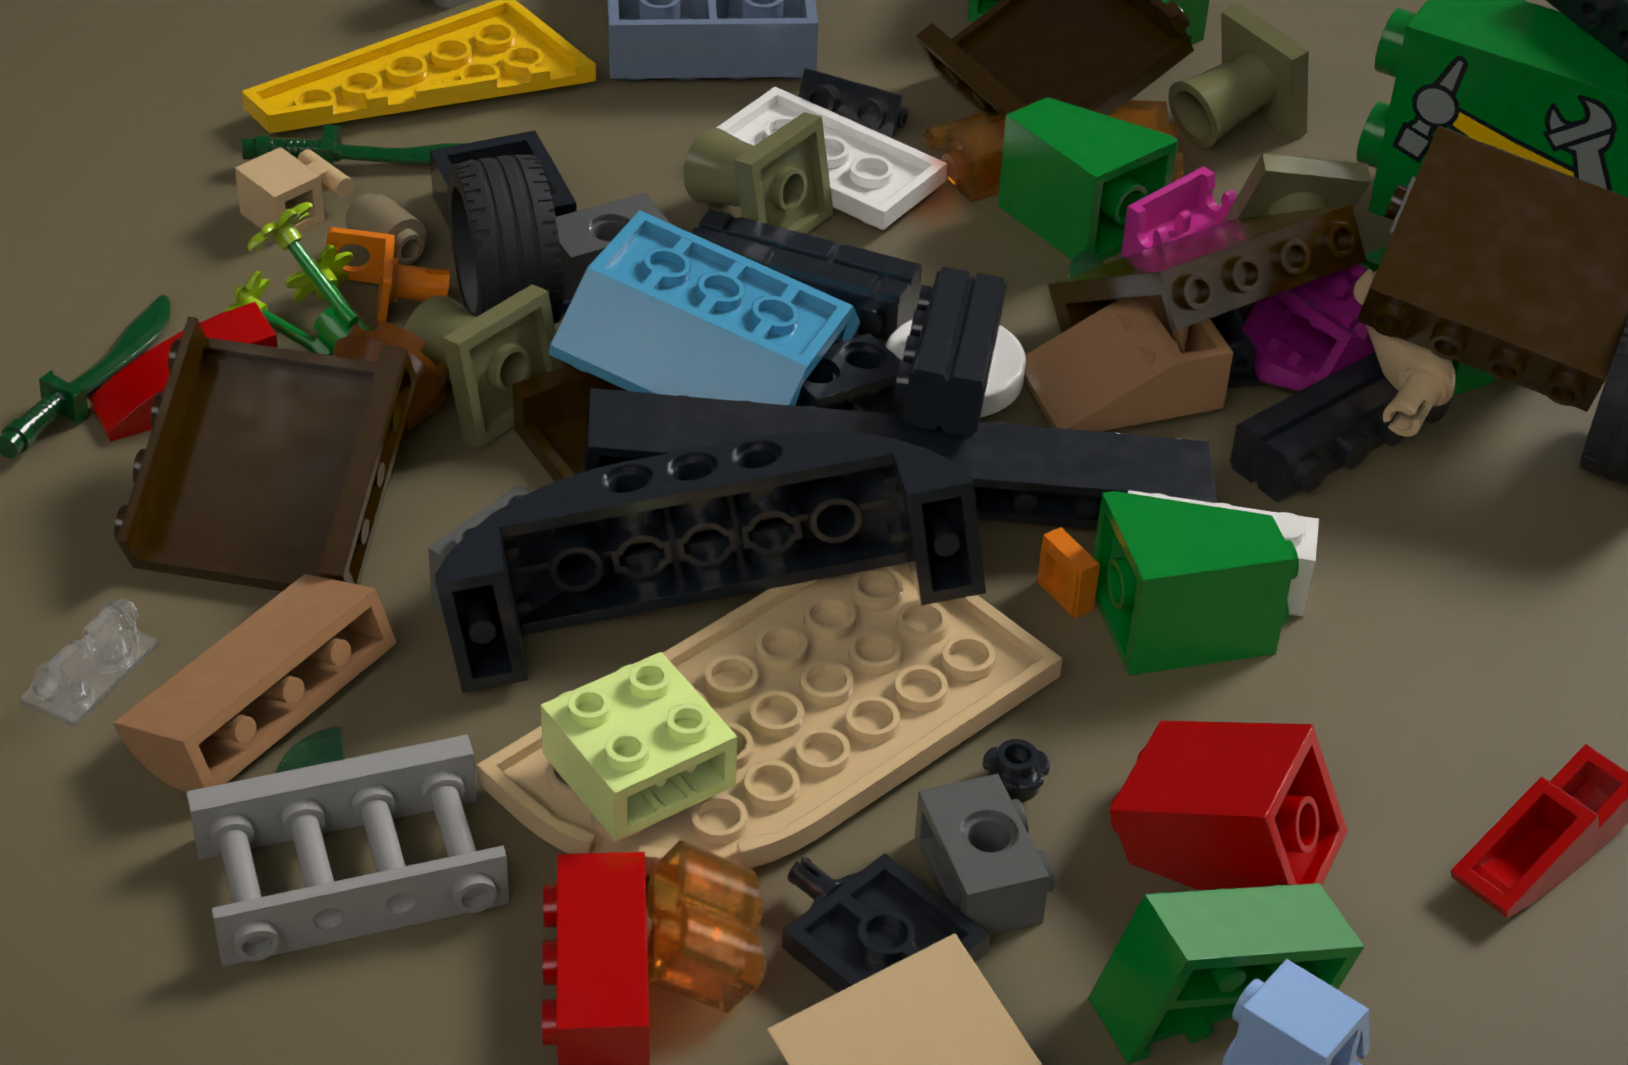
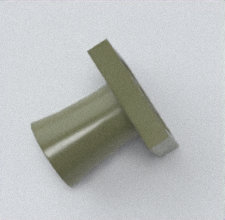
[1168,3,1309,148]
[684,112,834,234]
[1222,153,1371,223]
[404,284,562,449]

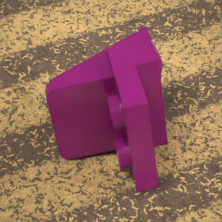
[1242,263,1375,392]

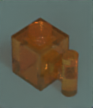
[924,113,1006,203]

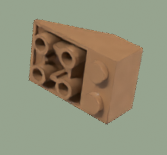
[1024,294,1233,432]

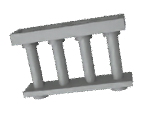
[186,734,509,967]

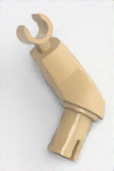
[1354,269,1456,436]

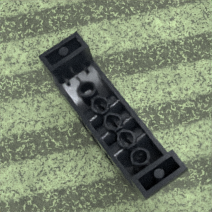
[435,431,986,693]

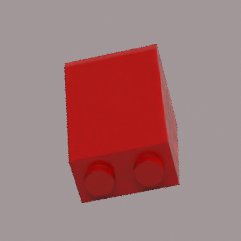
[1109,720,1348,891]

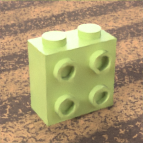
[541,652,737,842]

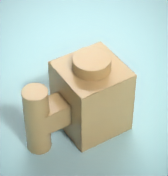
[235,147,354,233]

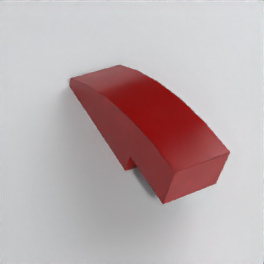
[89,302,278,442]
[1451,744,1628,918]

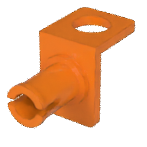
[326,227,450,324]

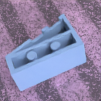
[1222,959,1370,1065]

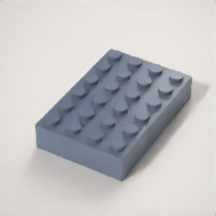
[607,0,818,82]

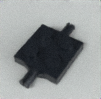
[782,853,990,993]

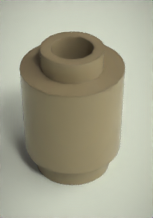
[346,193,427,265]

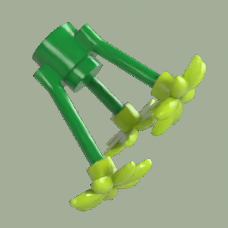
[222,202,374,356]

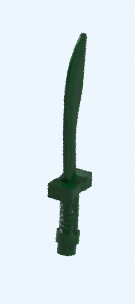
[241,125,466,166]
[0,294,171,458]

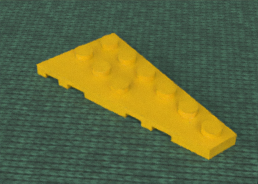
[241,0,596,133]

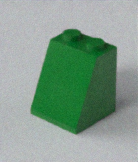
[997,97,1179,269]
[1093,491,1299,676]

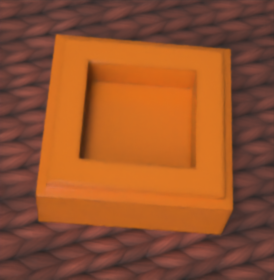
[1037,527,1100,619]

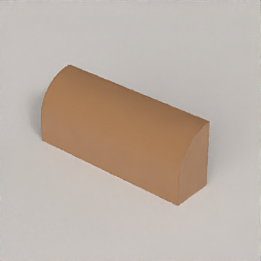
[113,574,397,792]

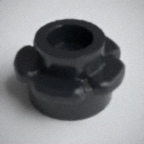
[982,739,1050,802]

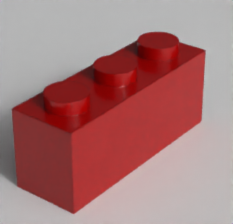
[542,852,650,1065]

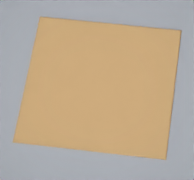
[767,933,1042,1065]

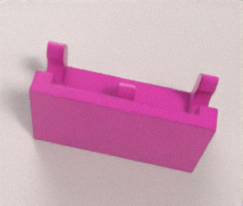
[1121,166,1237,258]

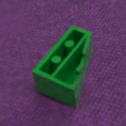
[1088,883,1365,1064]

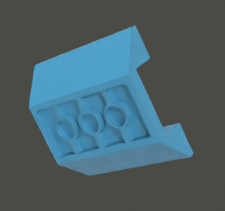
[548,210,860,406]

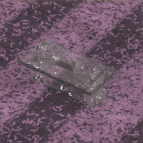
[19,598,159,727]

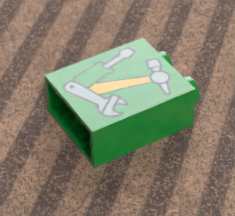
[1356,0,1628,219]

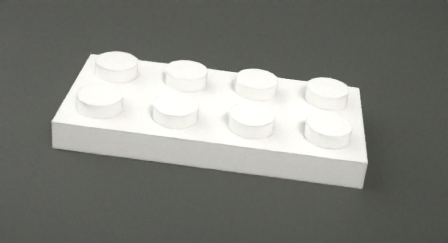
[716,87,947,230]

